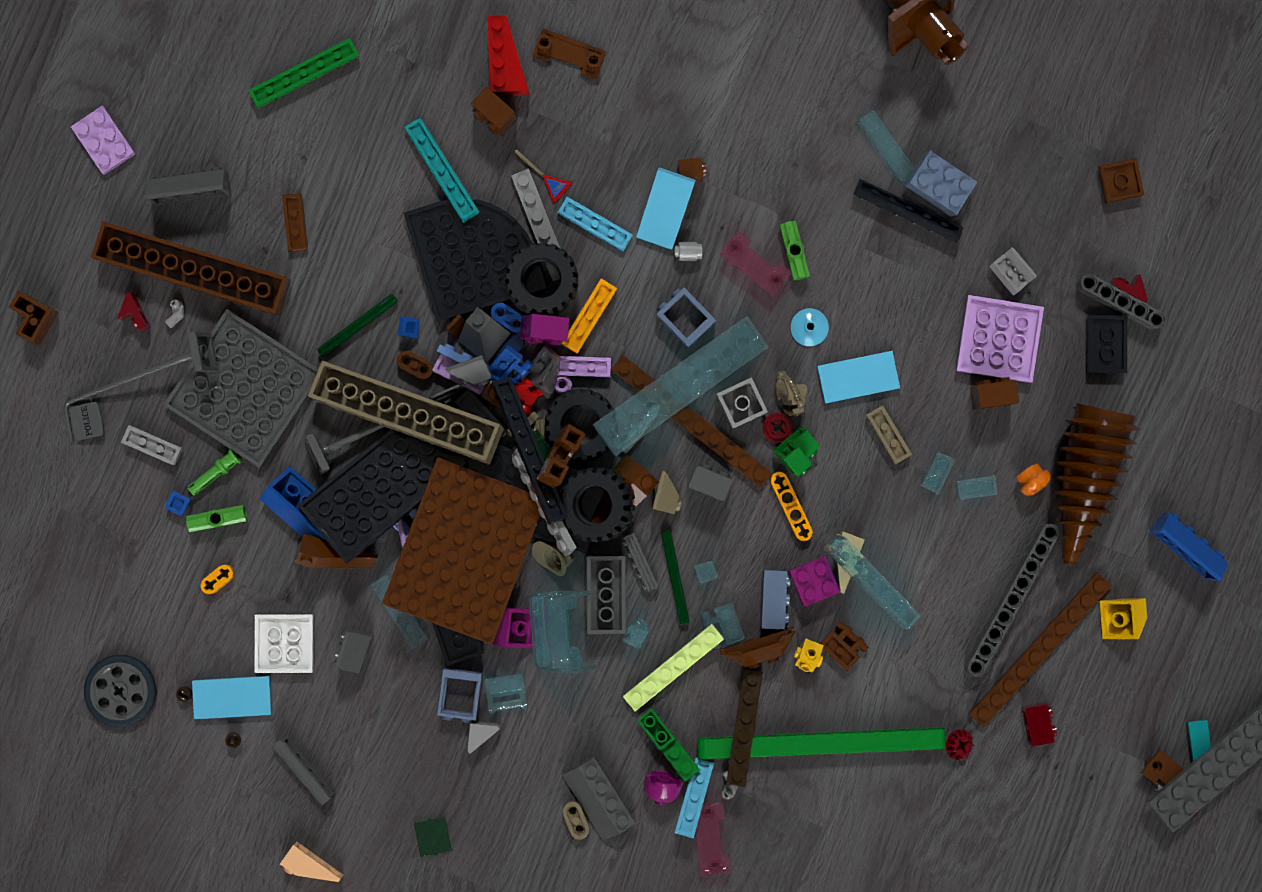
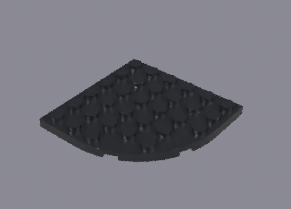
[404,199,547,322]

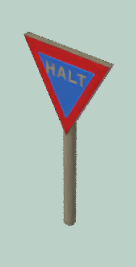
[514,150,572,204]

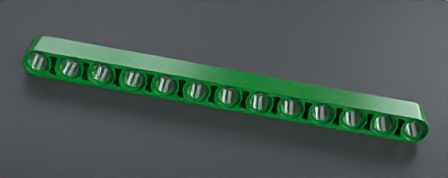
[697,728,946,759]

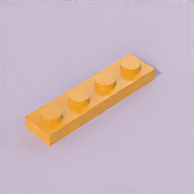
[561,279,617,354]

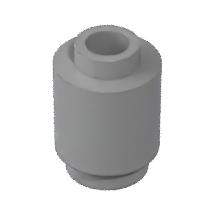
[674,242,702,261]

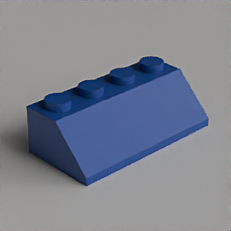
[260,467,326,540]
[1149,513,1228,582]

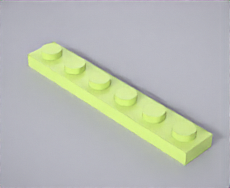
[623,624,724,711]

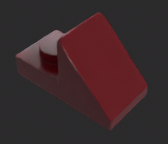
[1109,274,1148,303]
[117,292,151,332]

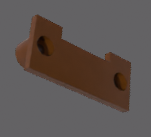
[532,28,606,80]
[1140,749,1201,817]

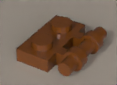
[819,621,869,671]

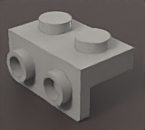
[989,248,1037,296]

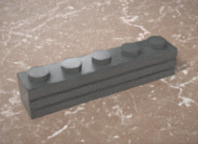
[622,532,658,592]

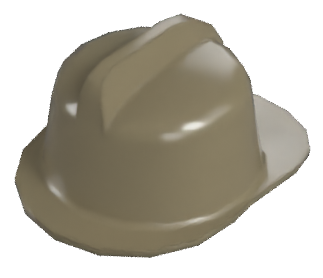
[532,541,574,576]

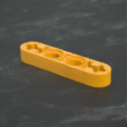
[770,472,813,541]

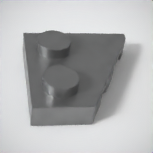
[526,345,561,399]

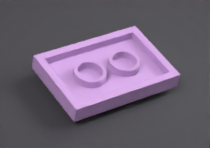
[71,106,136,175]

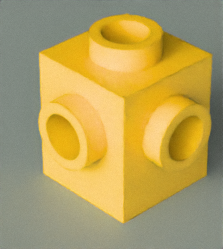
[794,639,824,672]

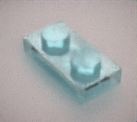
[921,452,955,494]
[956,476,998,500]

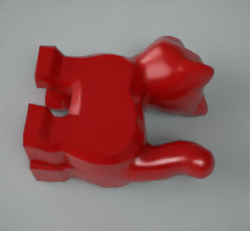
[515,377,544,417]

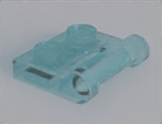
[484,673,528,714]

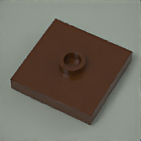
[1098,158,1145,204]

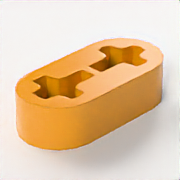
[201,565,235,594]

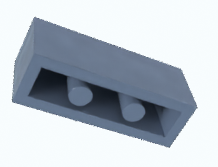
[760,570,791,629]

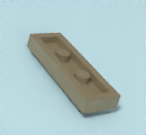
[866,405,912,464]

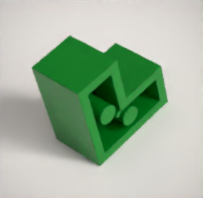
[773,426,820,477]

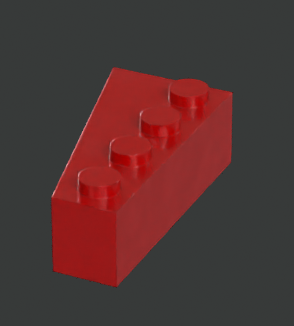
[487,15,530,97]

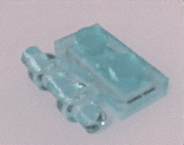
[701,602,745,650]

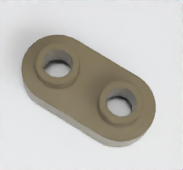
[563,801,589,840]

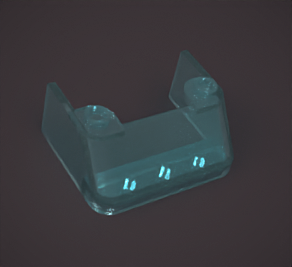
[529,590,596,674]

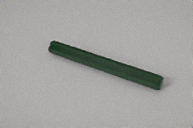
[317,294,398,357]
[661,530,690,624]

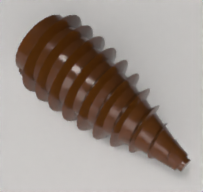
[1055,403,1141,566]

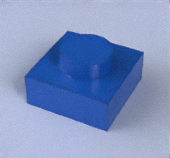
[398,317,420,338]
[165,491,192,516]

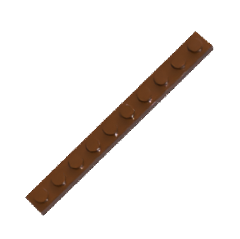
[611,355,772,488]
[968,572,1112,727]

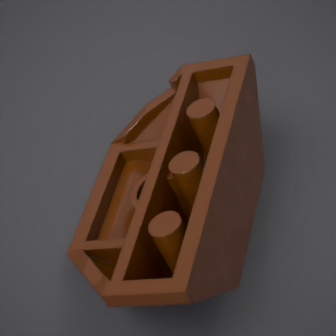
[719,626,795,669]

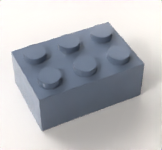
[904,151,977,217]

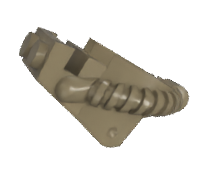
[775,371,807,416]

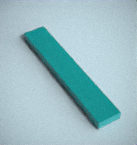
[404,118,479,223]

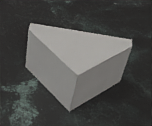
[468,721,501,754]

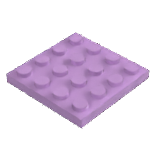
[955,295,1044,383]

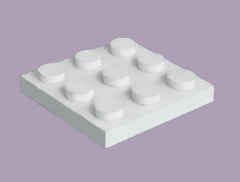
[255,614,314,673]

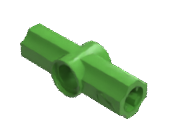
[779,221,810,281]
[186,505,247,532]

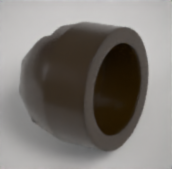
[176,686,193,702]
[225,732,241,748]

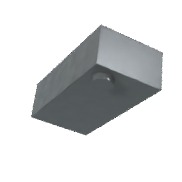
[584,555,626,634]

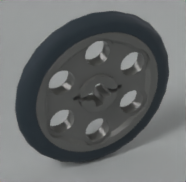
[84,655,156,727]

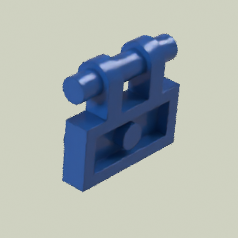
[489,345,533,386]

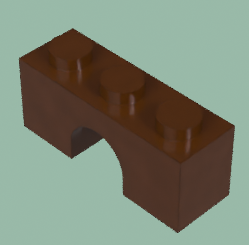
[537,424,585,488]

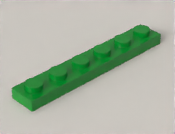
[248,38,360,108]

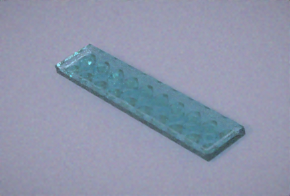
[592,316,769,456]

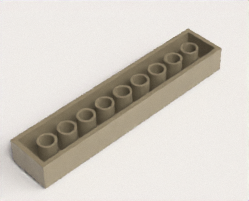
[308,361,504,464]

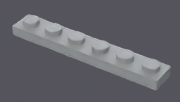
[511,169,560,283]
[511,448,576,556]

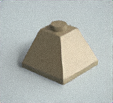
[652,471,682,514]

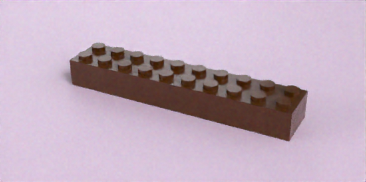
[91,221,291,316]

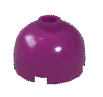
[644,770,683,805]

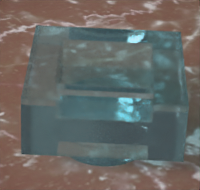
[694,560,718,584]

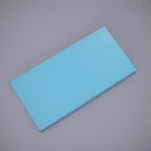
[636,167,696,250]
[817,351,900,404]
[192,676,272,719]

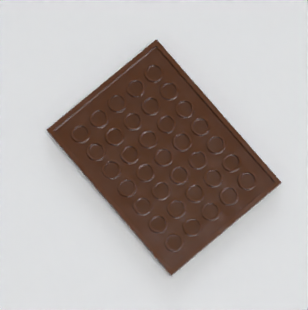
[382,457,540,645]

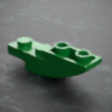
[637,708,701,782]

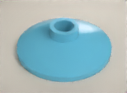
[790,308,829,346]

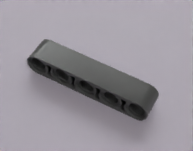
[1076,274,1166,330]

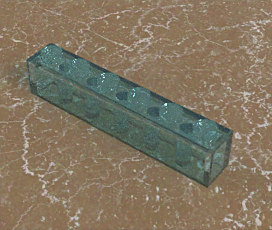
[824,535,921,630]

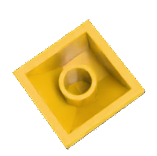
[1100,598,1147,639]

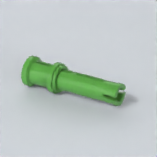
[187,449,242,496]

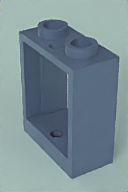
[656,287,716,348]
[437,668,483,723]

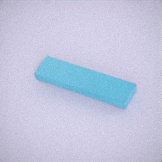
[557,197,633,252]
[675,758,714,839]

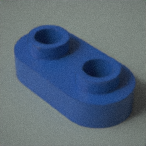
[491,303,523,333]

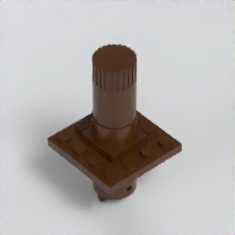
[886,0,968,65]

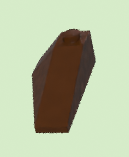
[591,455,659,523]
[294,534,378,568]

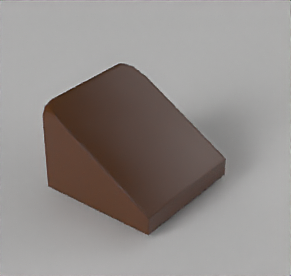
[446,315,466,339]

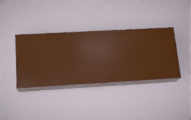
[282,193,308,253]

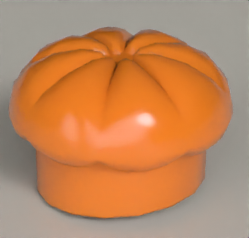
[1016,463,1051,496]

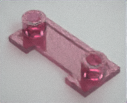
[720,230,792,296]
[696,803,731,876]

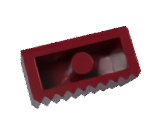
[1022,702,1057,747]

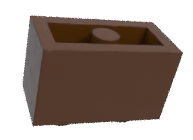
[677,158,707,184]

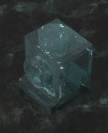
[622,618,650,650]

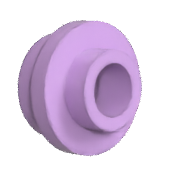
[555,376,572,394]

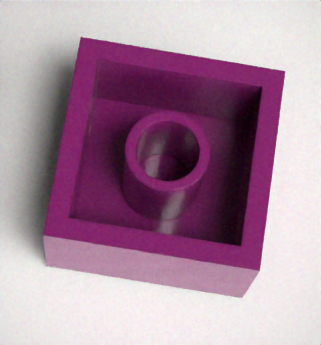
[520,314,569,346]
[788,556,840,607]

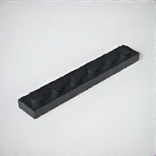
[853,179,963,243]

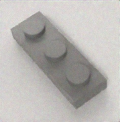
[121,425,183,465]

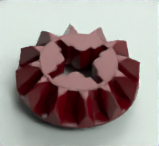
[762,412,793,443]
[946,729,975,761]

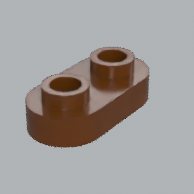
[397,351,433,380]

